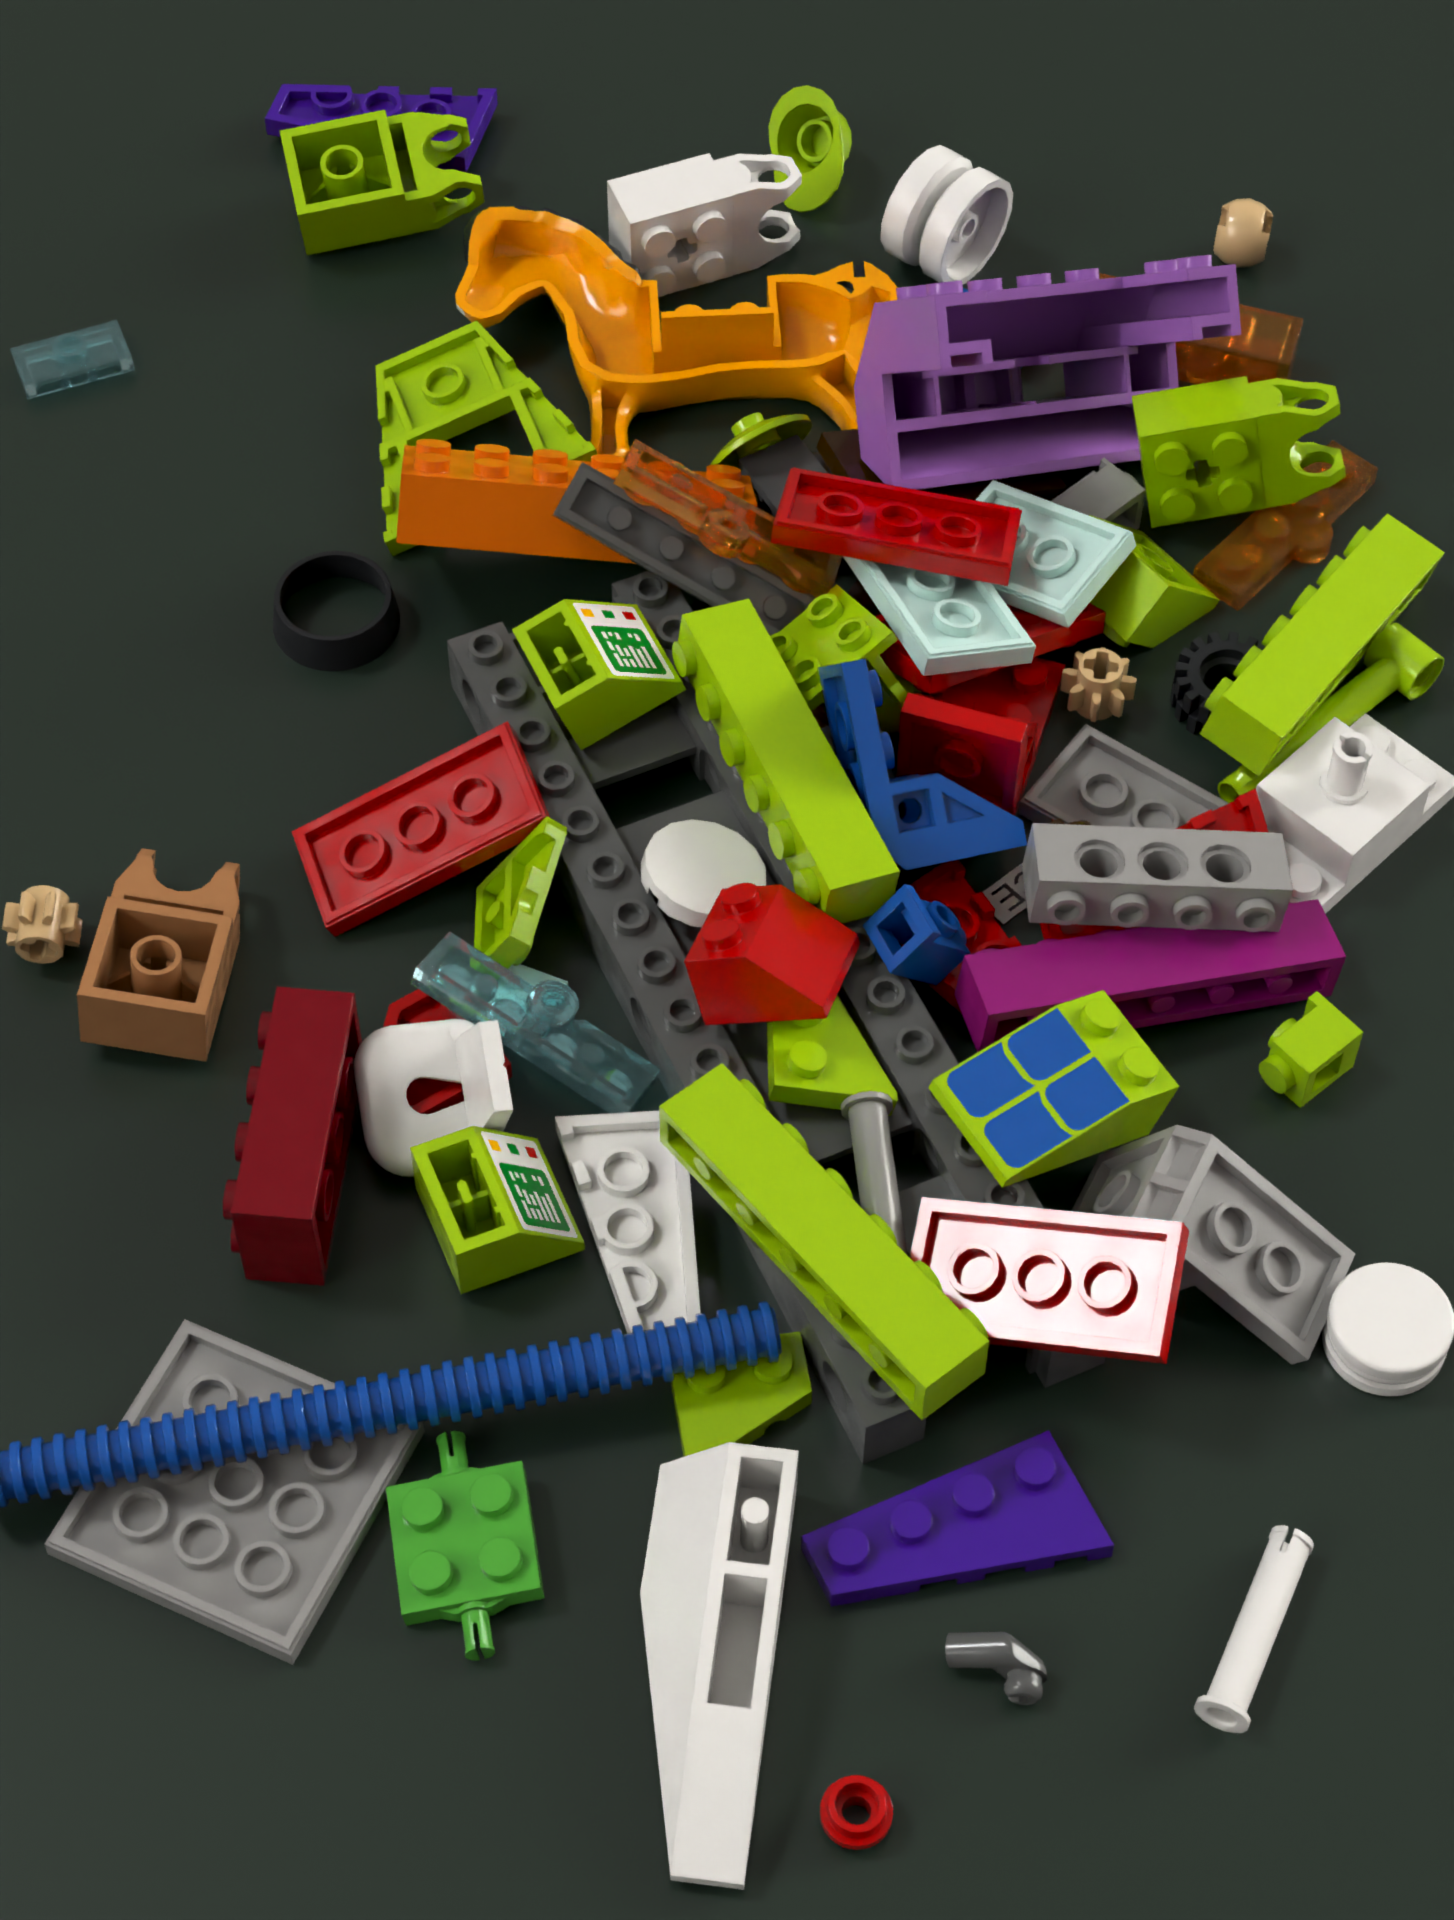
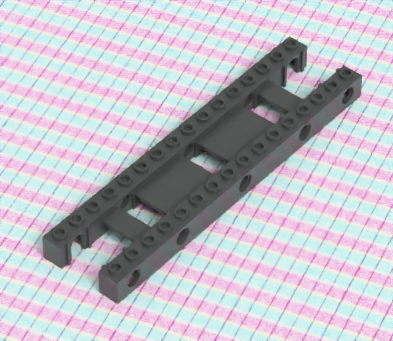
[447,571,1106,1464]

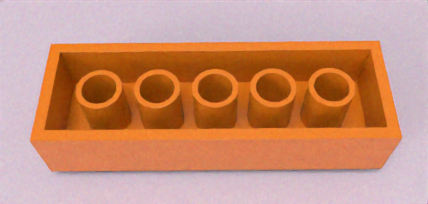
[396,439,757,564]

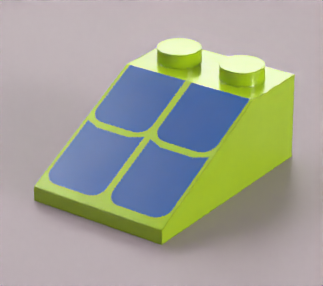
[928,990,1180,1188]

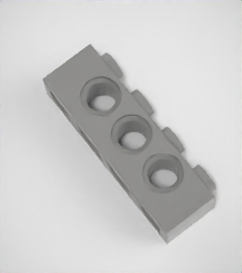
[1022,823,1293,932]

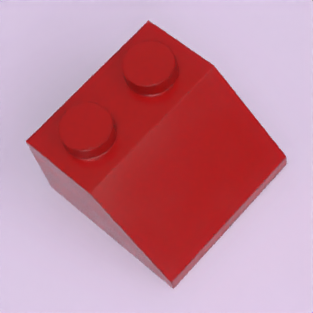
[684,883,860,1025]

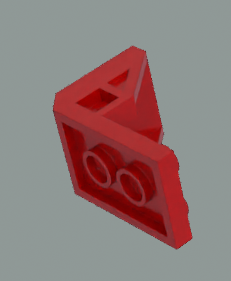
[896,657,1066,815]

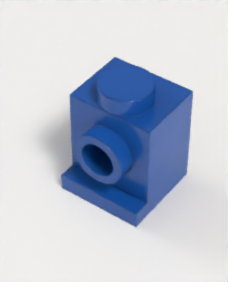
[862,884,971,985]

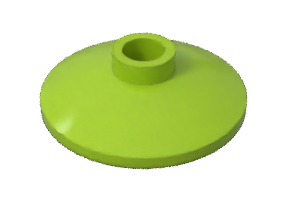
[710,412,812,468]

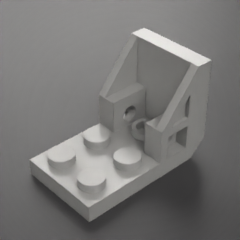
[1072,1125,1355,1365]

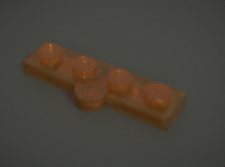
[613,439,842,597]
[1193,440,1378,611]

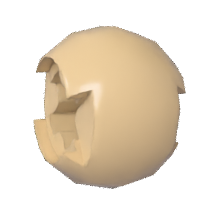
[1213,198,1273,268]

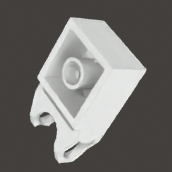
[607,153,802,297]

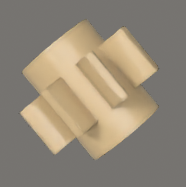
[1060,647,1137,722]
[2,885,83,964]

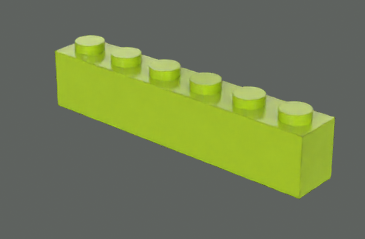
[1200,513,1445,776]
[672,598,900,924]
[659,1063,989,1420]

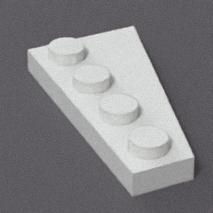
[555,1111,701,1334]

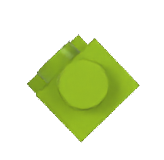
[1259,991,1363,1108]

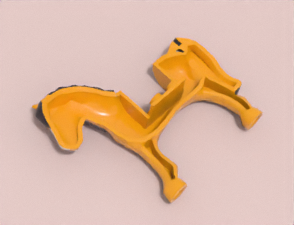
[455,205,898,465]

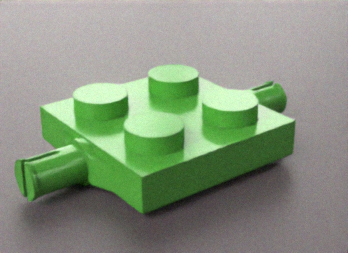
[386,1431,545,1661]

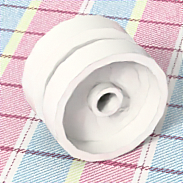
[880,145,1013,285]

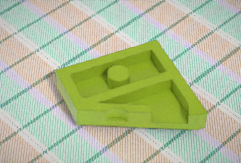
[473,816,567,983]
[767,996,898,1116]
[671,1331,812,1457]

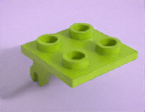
[770,584,908,714]

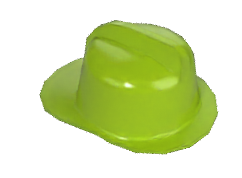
[768,85,852,213]

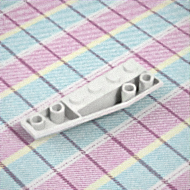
[640,1442,799,1890]

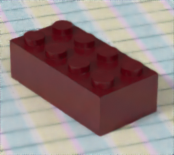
[223,986,362,1286]

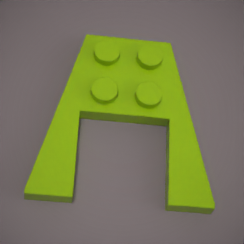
[375,321,597,557]

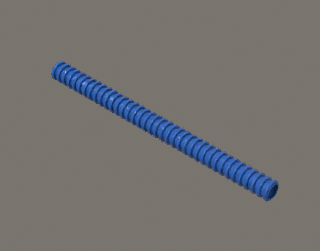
[0,1301,782,1508]

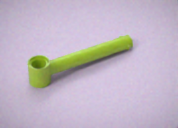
[1217,623,1445,803]

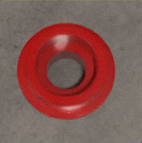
[820,1775,893,1850]

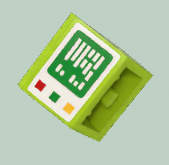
[512,599,686,750]
[410,1126,585,1294]

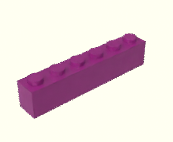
[954,899,1346,1052]

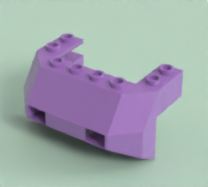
[854,255,1241,490]

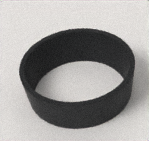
[273,551,400,671]

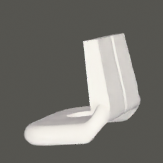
[354,1019,513,1177]

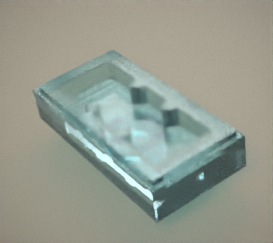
[10,320,134,400]

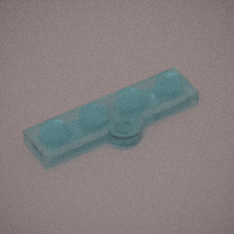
[410,931,661,1113]

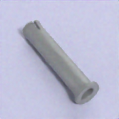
[841,1091,908,1256]

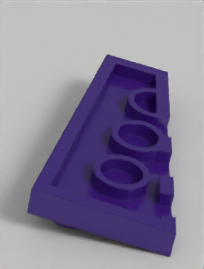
[265,84,498,172]
[801,1430,1114,1607]

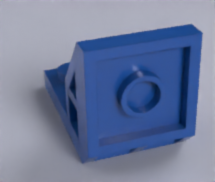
[818,658,1027,870]

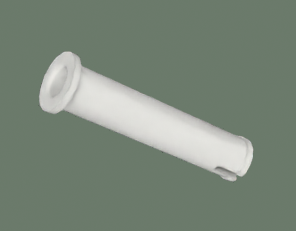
[1194,1525,1314,1733]

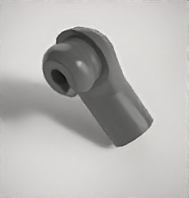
[945,1632,1048,1705]

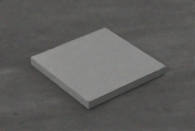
[44,1319,425,1665]

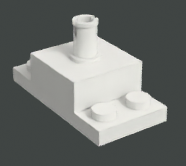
[1256,713,1454,914]

